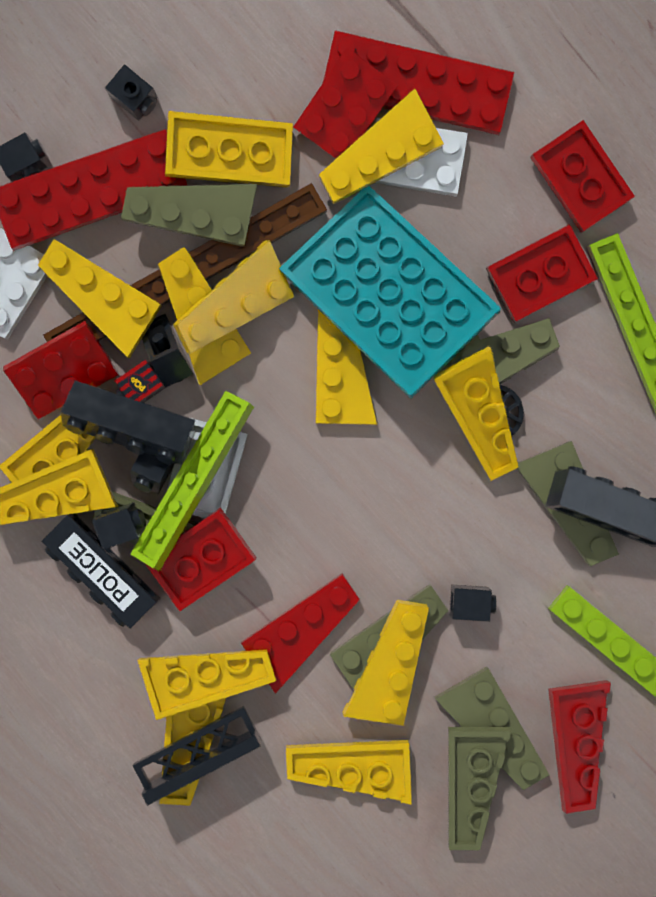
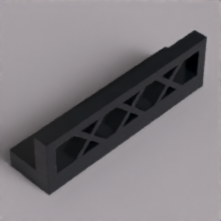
[133,706,261,806]

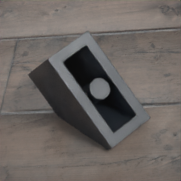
[142,314,193,388]

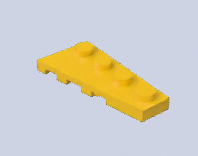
[319,89,444,204]
[173,240,294,353]
[316,309,377,425]
[433,346,519,481]
[0,449,118,525]
[137,649,276,720]
[159,697,227,806]
[286,740,412,805]

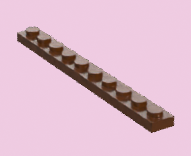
[43,183,327,342]

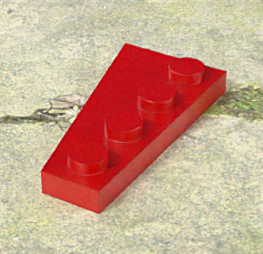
[241,573,360,694]
[548,680,611,814]

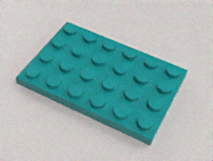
[279,186,501,399]

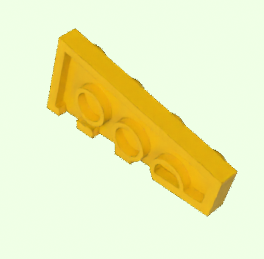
[38,239,162,358]
[158,247,251,386]
[0,415,96,482]
[342,600,429,726]

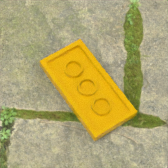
[165,111,293,188]

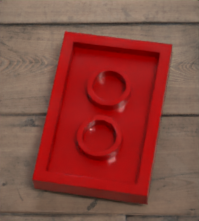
[293,47,398,158]
[530,120,635,233]
[486,224,598,323]
[3,321,118,419]
[144,507,257,611]

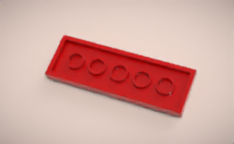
[323,30,514,135]
[0,129,188,251]

